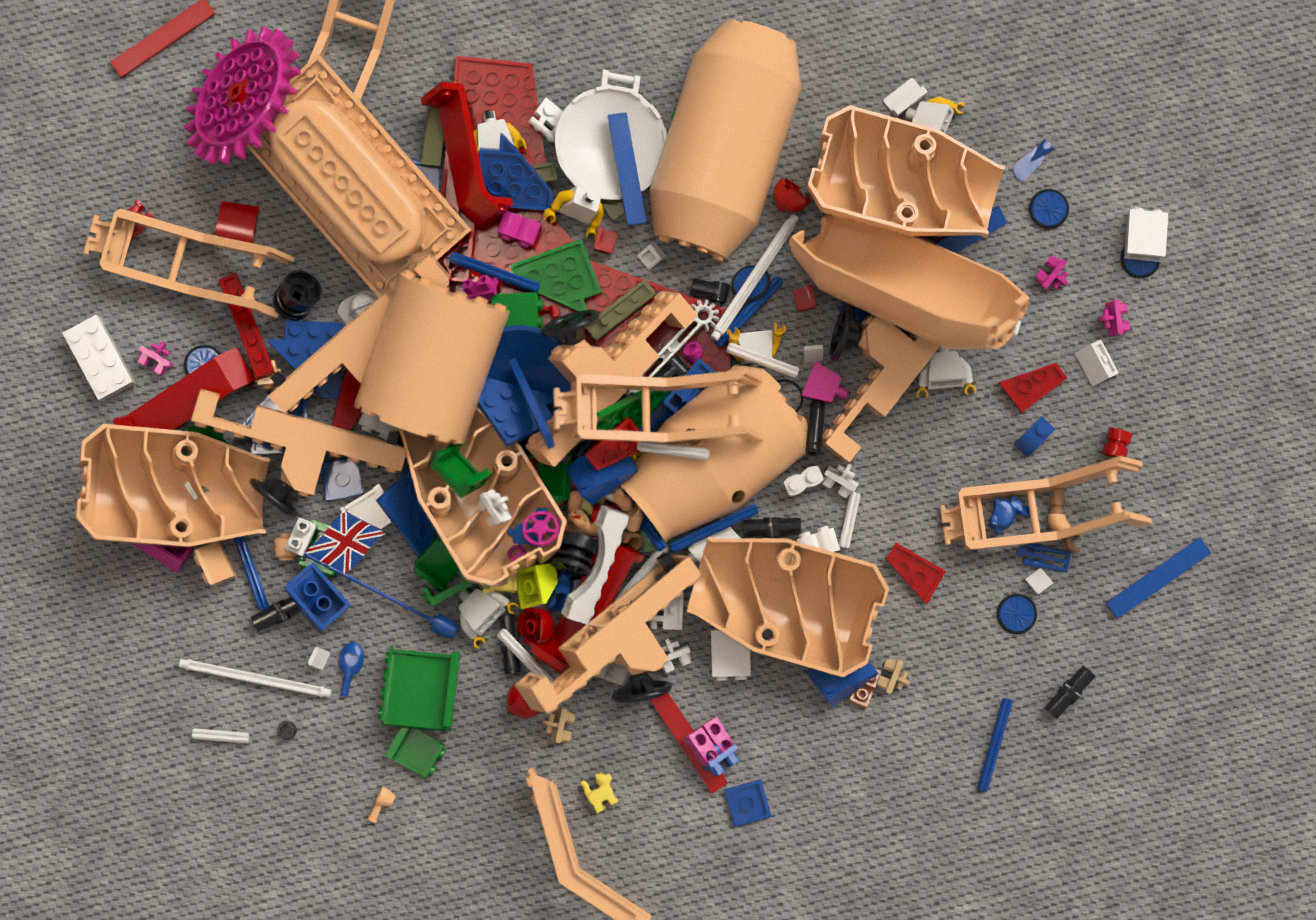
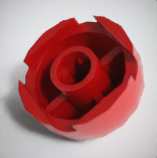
[773,177,811,213]
[517,607,555,646]
[506,680,540,719]

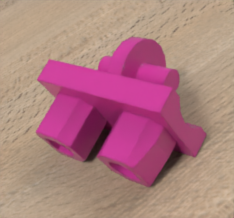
[1034,255,1068,291]
[462,275,499,303]
[1098,300,1130,337]
[137,342,173,376]

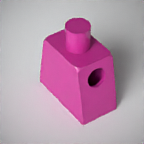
[801,362,849,404]

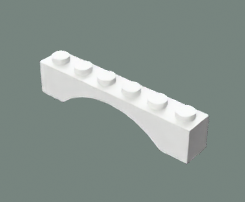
[561,505,629,624]

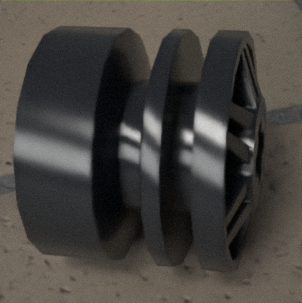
[273,270,322,321]
[551,531,598,576]

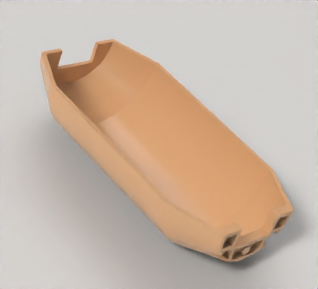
[649,19,801,262]
[789,214,1030,350]

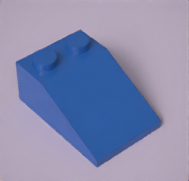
[566,456,638,505]
[284,562,351,633]
[806,660,879,708]

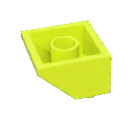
[516,563,558,610]

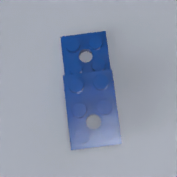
[639,358,717,433]

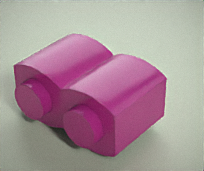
[497,211,541,248]

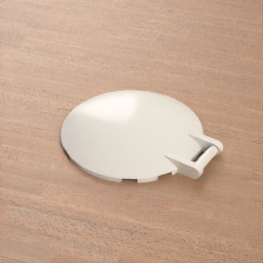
[554,69,667,200]

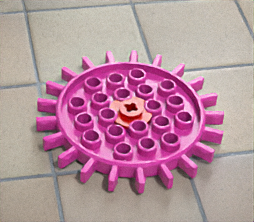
[184,26,301,165]

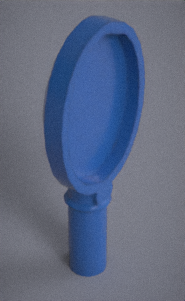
[339,642,364,697]

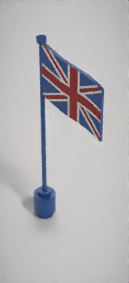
[299,511,459,639]

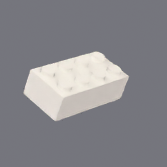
[63,315,136,402]

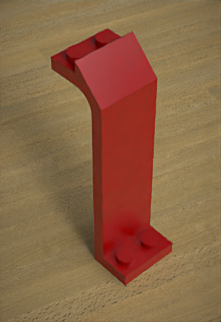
[421,81,513,226]
[112,347,256,430]
[531,542,645,674]

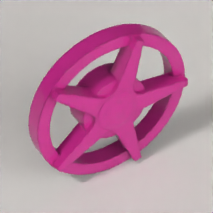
[522,511,559,546]

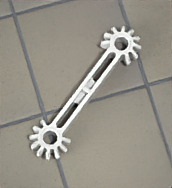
[625,300,719,397]

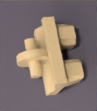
[877,659,911,694]
[542,707,575,744]

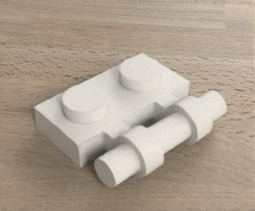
[528,98,563,144]
[649,591,684,630]

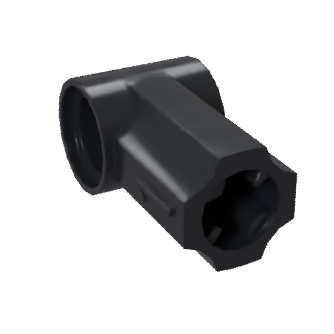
[690,278,730,304]
[654,355,689,378]

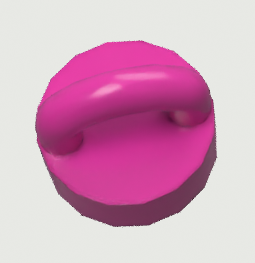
[683,341,703,363]
[507,544,528,563]

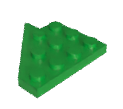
[510,239,602,311]
[596,390,669,431]

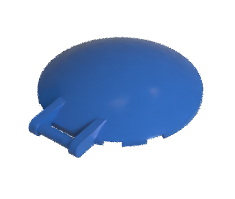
[487,325,571,416]

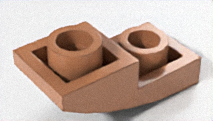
[848,668,882,709]

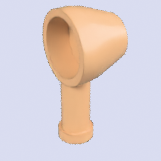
[368,786,395,823]

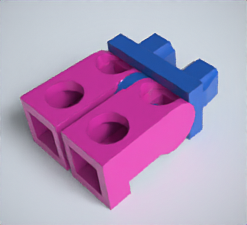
[682,716,739,777]

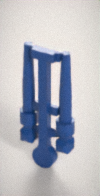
[1016,543,1071,572]

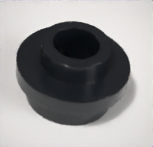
[277,721,297,740]

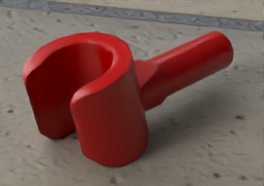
[543,305,560,317]

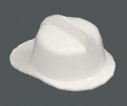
[338,291,378,324]

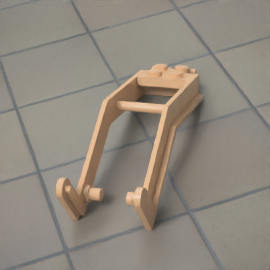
[308,0,395,101]
[83,209,295,319]
[554,369,764,442]
[940,456,1152,550]
[526,767,652,920]

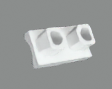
[822,464,859,498]
[477,489,512,527]
[285,517,317,557]
[661,639,691,673]

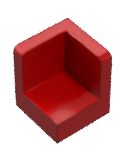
[593,226,618,255]
[792,284,816,313]

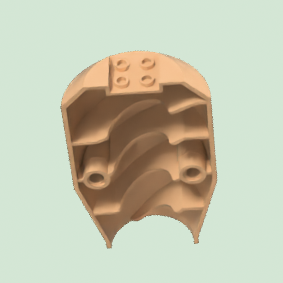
[807,106,1005,237]
[619,365,808,543]
[397,406,567,587]
[75,424,270,547]
[687,537,889,677]

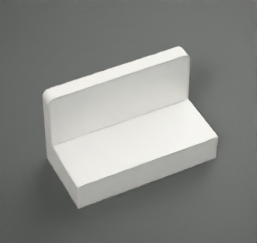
[883,78,928,118]
[1075,340,1119,386]

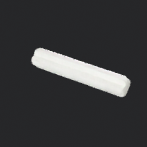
[839,492,861,548]
[192,728,249,743]

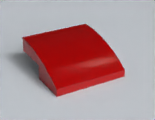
[215,201,259,243]

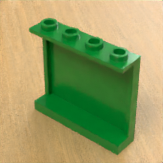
[378,646,460,732]

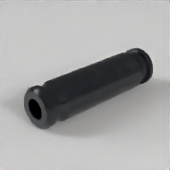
[806,401,825,456]

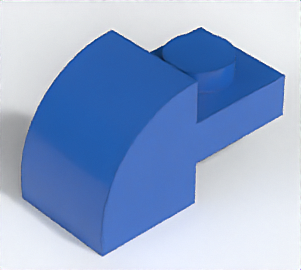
[1014,416,1055,457]

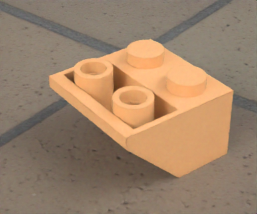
[193,541,237,586]

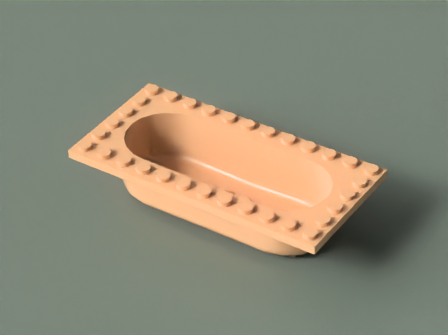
[247,54,472,297]

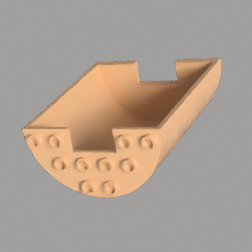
[354,270,510,444]

